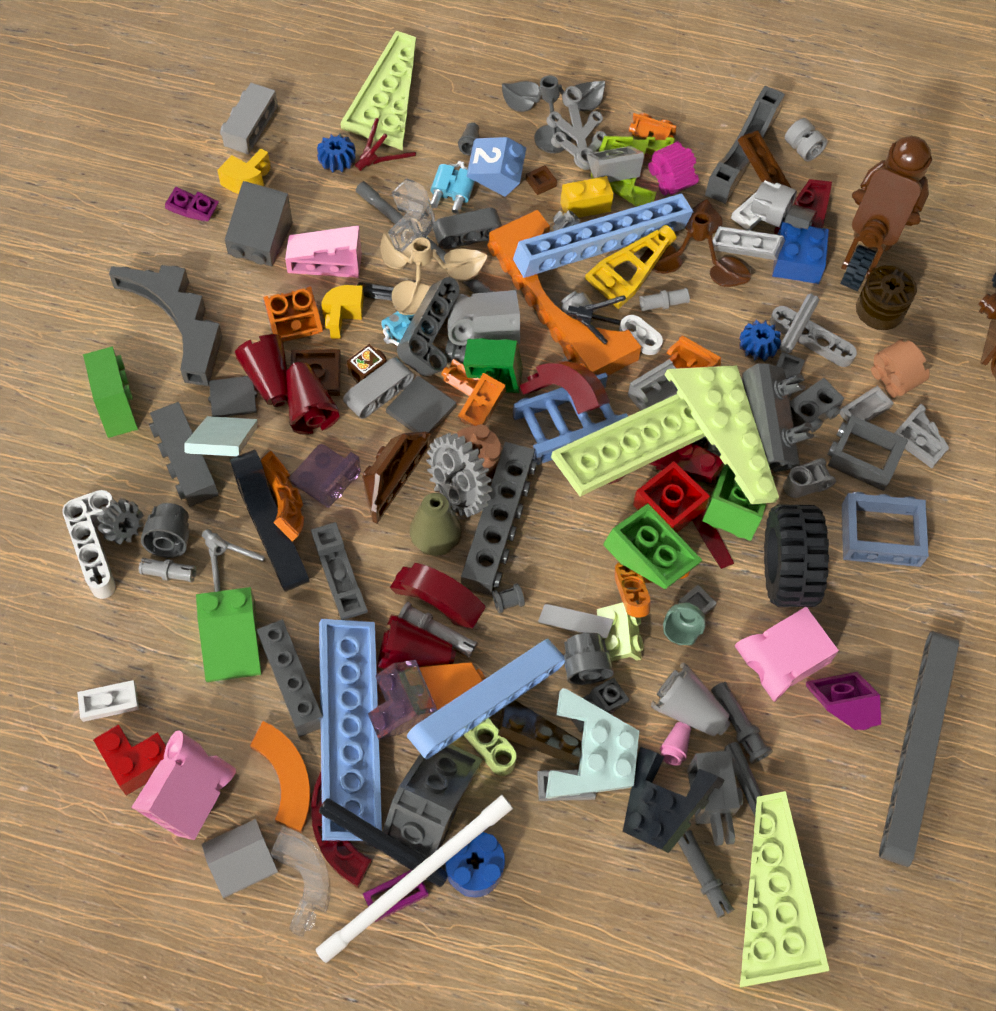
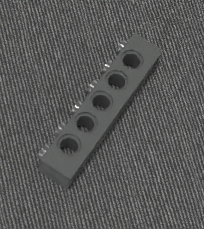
[461,442,538,596]

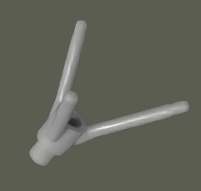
[202,529,265,592]

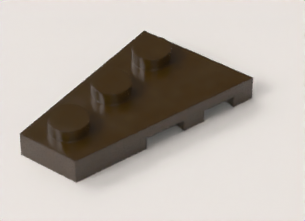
[498,700,582,766]

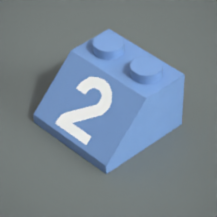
[466,137,526,197]

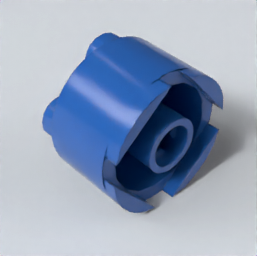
[446,832,505,898]

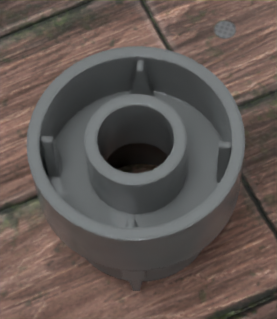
[141,503,190,558]
[564,633,614,685]

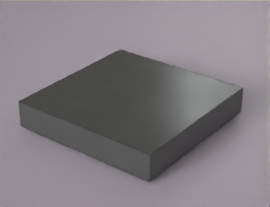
[386,376,457,434]

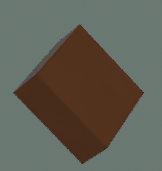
[526,165,557,195]

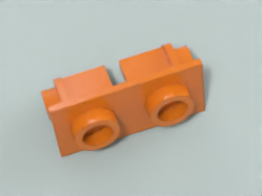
[629,113,676,140]
[441,359,480,396]

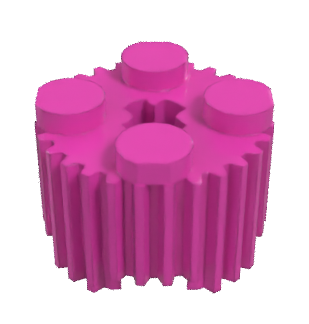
[648,141,699,196]

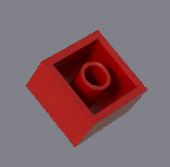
[633,461,710,533]

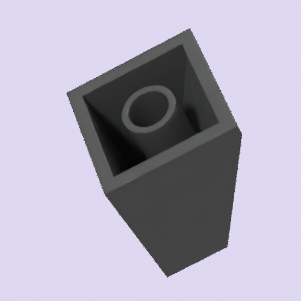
[225,181,293,266]

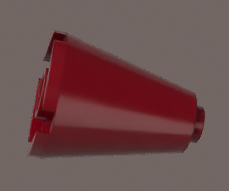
[235,334,288,407]
[286,362,340,435]
[378,614,456,669]

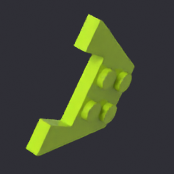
[591,136,675,206]

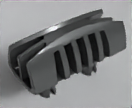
[742,363,814,473]

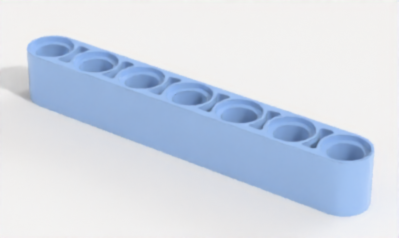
[407,639,565,759]

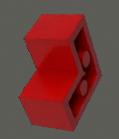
[93,724,166,796]

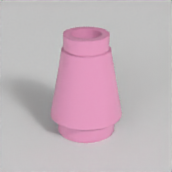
[660,722,691,766]

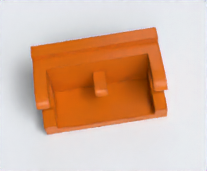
[667,335,721,369]
[458,373,506,426]

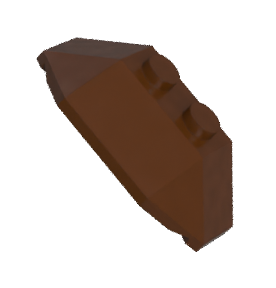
[362,431,431,524]

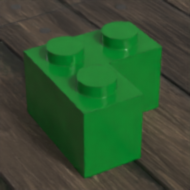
[463,338,523,393]

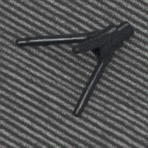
[567,295,626,345]

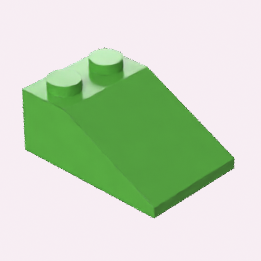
[702,464,774,541]
[603,504,702,589]
[196,587,262,682]

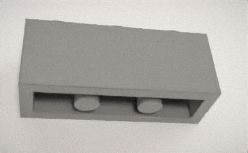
[220,83,278,154]

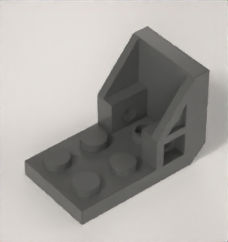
[383,744,483,859]

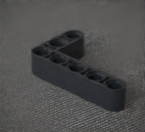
[230,449,310,592]

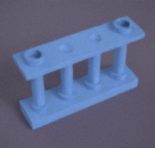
[513,373,628,465]

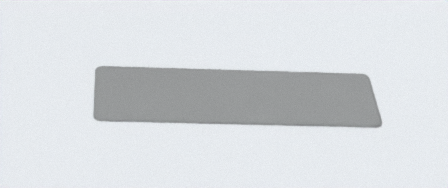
[538,604,613,638]

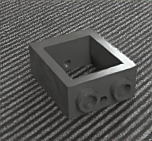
[827,415,908,491]

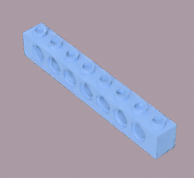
[513,193,693,278]

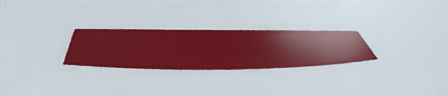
[692,509,734,569]

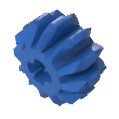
[317,133,356,173]
[739,319,781,362]

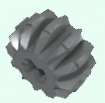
[97,498,145,544]

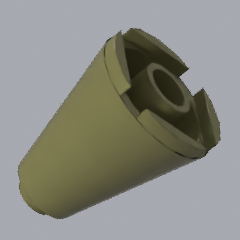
[410,493,462,556]

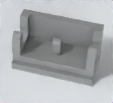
[628,359,678,411]

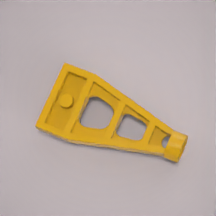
[585,225,677,309]

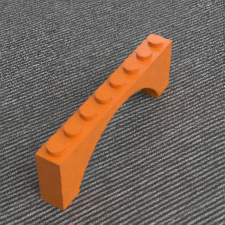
[487,210,642,376]

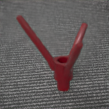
[355,118,416,172]

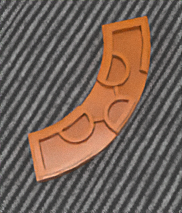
[261,451,304,541]
[250,721,311,833]

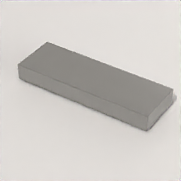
[712,226,785,260]

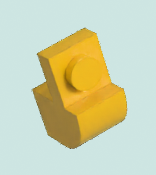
[217,149,271,194]
[321,285,364,339]

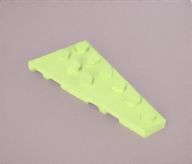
[665,365,779,504]
[740,791,830,988]

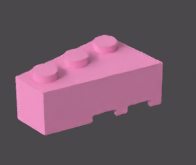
[285,226,362,278]

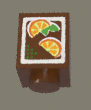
[347,344,387,383]

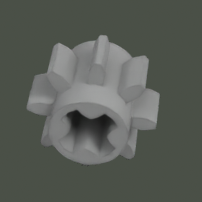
[552,210,581,231]

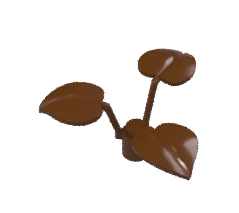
[640,199,751,287]

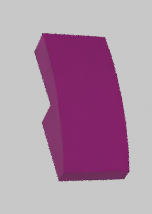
[165,186,219,221]

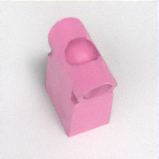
[735,607,839,702]
[131,731,236,840]

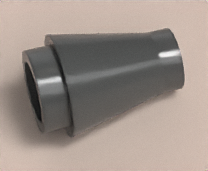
[458,123,479,156]

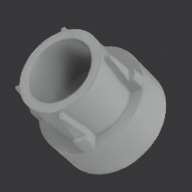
[751,180,797,228]

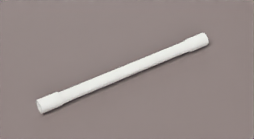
[316,795,513,963]

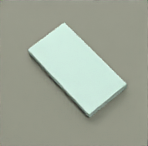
[185,416,257,456]

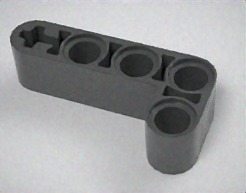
[397,277,460,377]

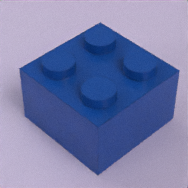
[772,222,829,284]

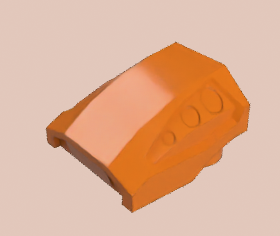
[263,286,323,342]

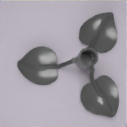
[502,75,605,154]

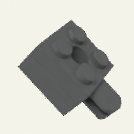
[687,750,743,846]

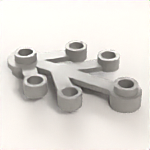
[546,86,607,170]

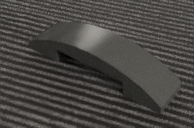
[311,522,368,620]

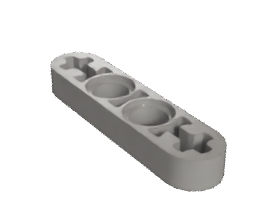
[770,306,857,367]

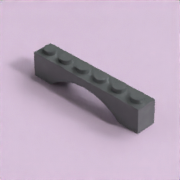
[705,86,785,204]

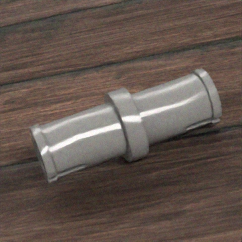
[639,288,690,312]
[139,557,196,582]

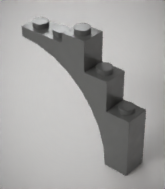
[109,265,223,386]

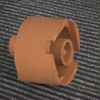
[871,339,930,398]
[457,424,501,480]

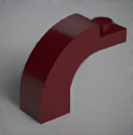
[519,361,610,414]
[389,563,486,629]

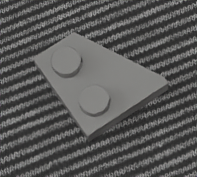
[894,404,949,468]

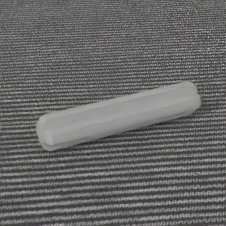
[780,294,819,353]

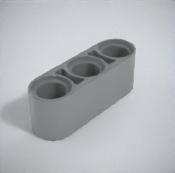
[343,357,414,419]

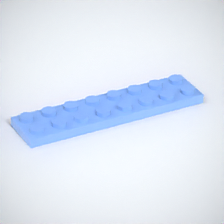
[319,619,382,841]

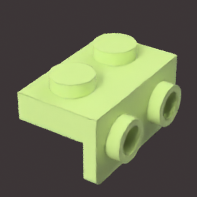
[597,603,644,661]

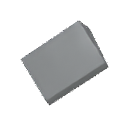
[587,146,644,182]
[201,819,278,898]

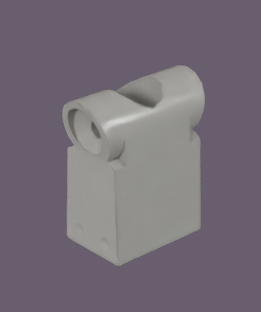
[447,290,520,346]

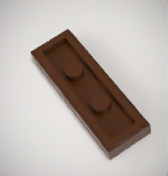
[737,130,792,188]

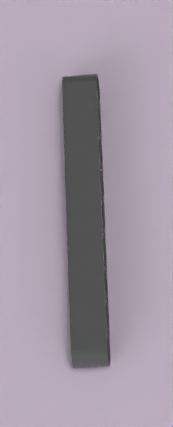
[879,631,959,867]

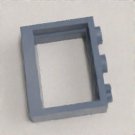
[842,492,929,567]

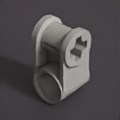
[783,458,836,498]

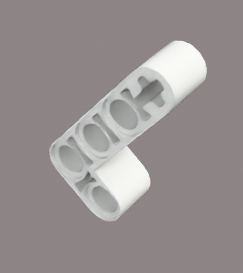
[63,490,116,599]

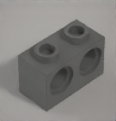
[790,378,844,433]

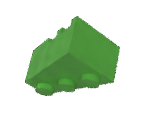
[83,346,138,438]

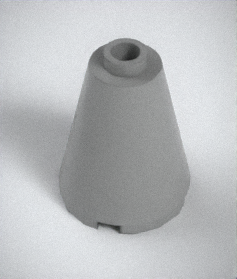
[651,663,731,736]

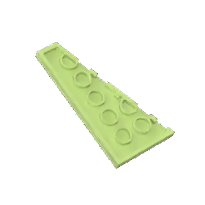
[341,31,416,150]

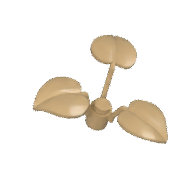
[380,232,487,315]

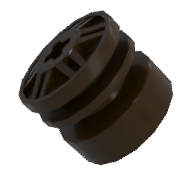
[856,265,917,330]

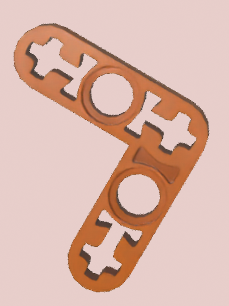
[615,562,690,618]

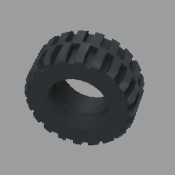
[764,504,829,607]

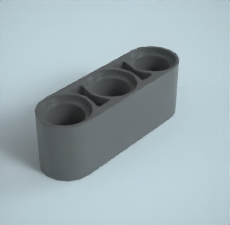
[432,208,502,250]

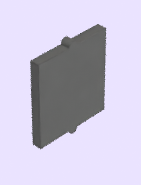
[208,376,257,417]

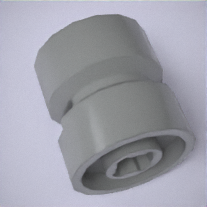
[784,118,828,162]

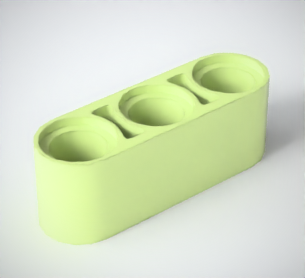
[463,718,516,776]

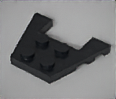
[622,746,725,853]

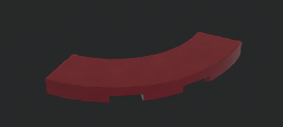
[311,772,372,888]

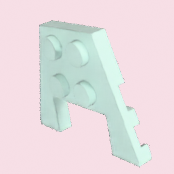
[546,688,639,799]

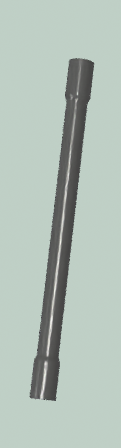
[356,181,493,294]

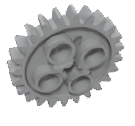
[426,433,492,517]

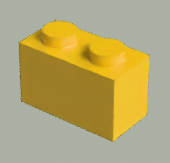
[560,176,613,218]

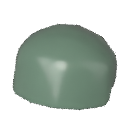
[663,602,706,645]

